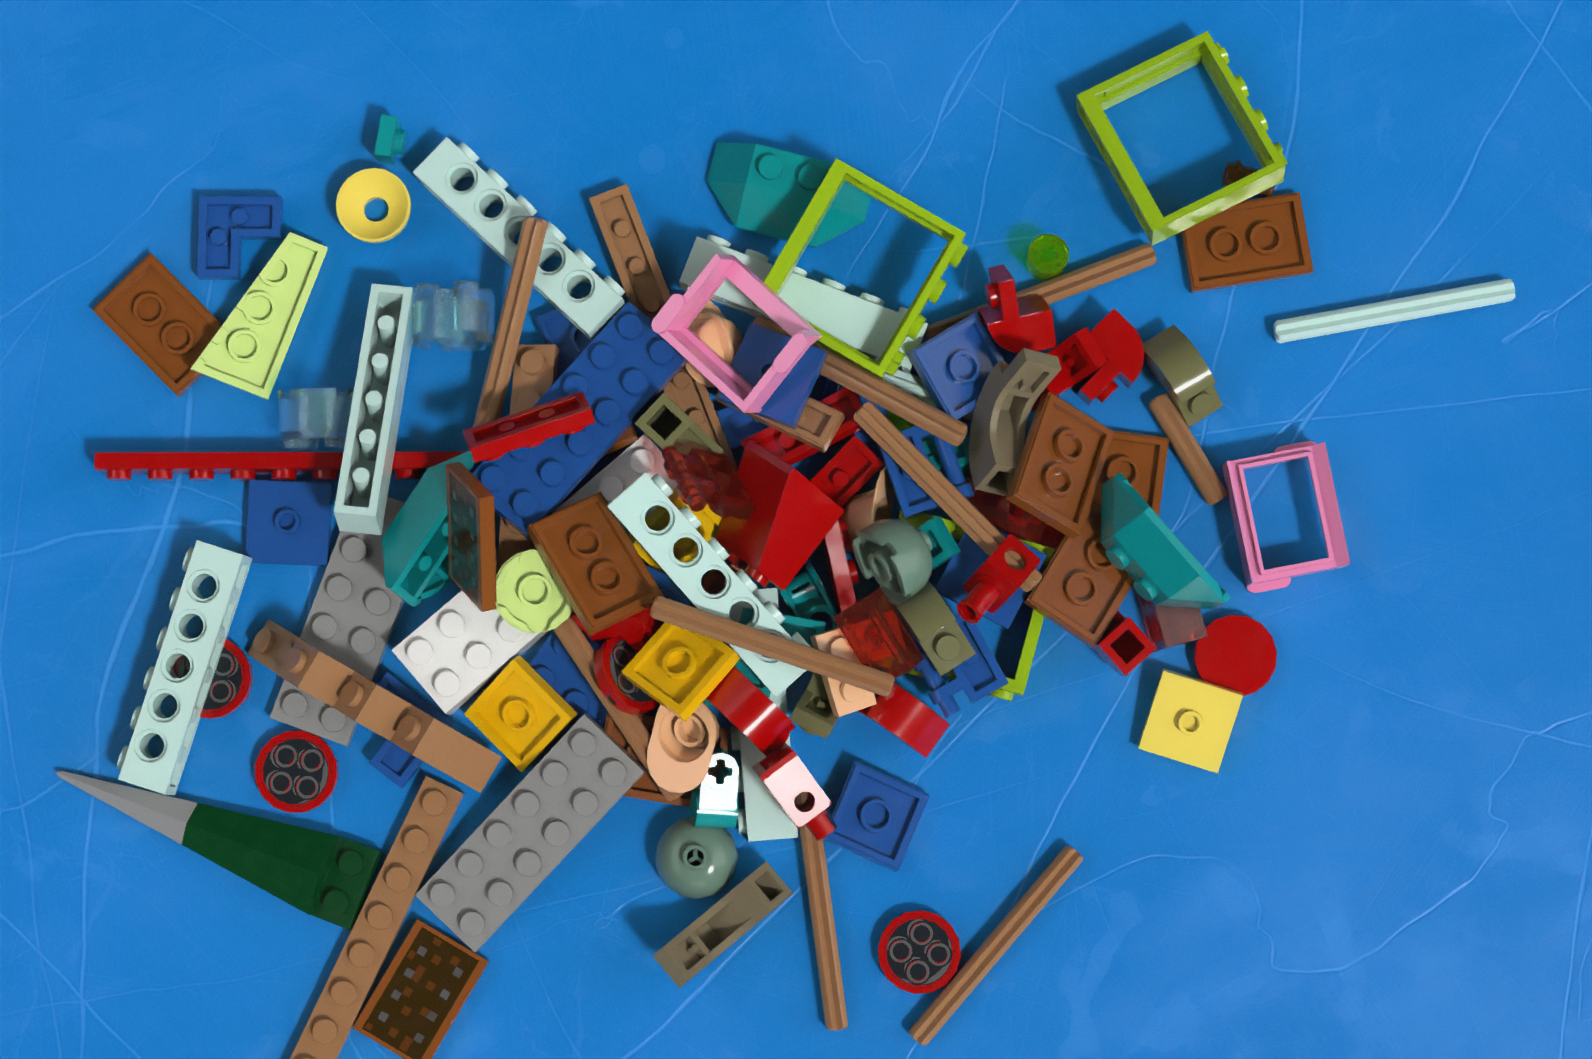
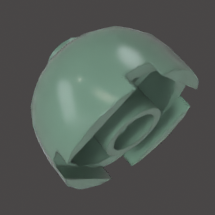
[852,519,933,605]
[655,817,738,899]

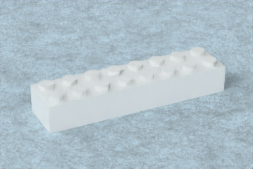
[391,434,699,716]

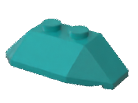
[707,142,871,248]
[382,451,483,607]
[1100,472,1231,610]

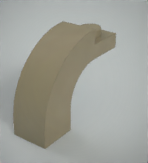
[969,348,1061,496]
[653,861,793,988]

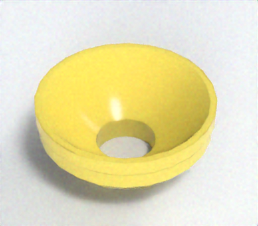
[336,168,411,243]

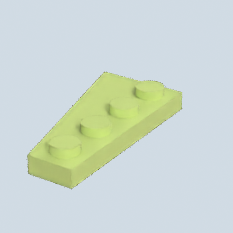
[190,232,328,400]

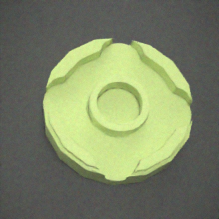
[496,549,573,633]

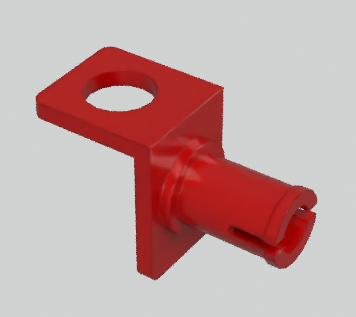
[957,534,1040,623]

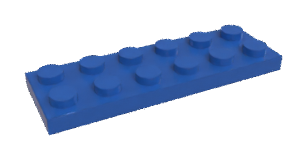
[472,301,688,540]

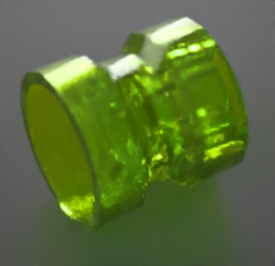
[1026,234,1069,281]

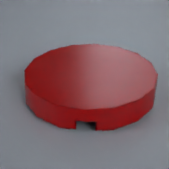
[1193,615,1277,696]

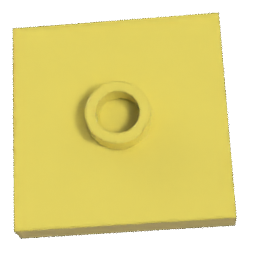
[1138,668,1243,773]

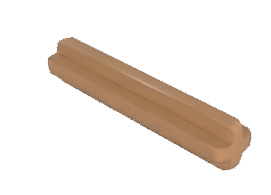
[1149,393,1227,505]

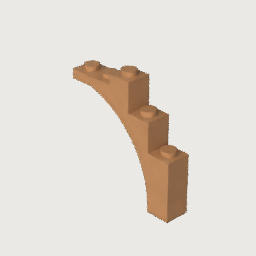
[247,619,502,793]

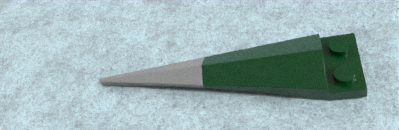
[56,771,383,930]

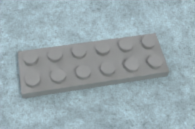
[269,497,404,747]
[415,713,647,953]

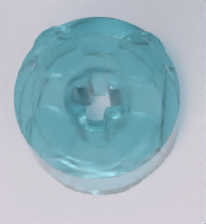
[412,281,495,352]
[278,388,354,450]

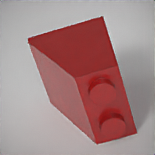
[716,440,844,591]

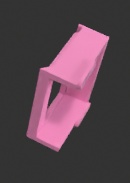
[651,254,822,413]
[1222,441,1351,593]

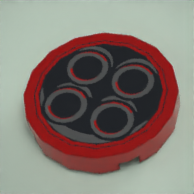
[594,635,660,715]
[174,640,253,719]
[255,731,339,813]
[878,910,961,994]

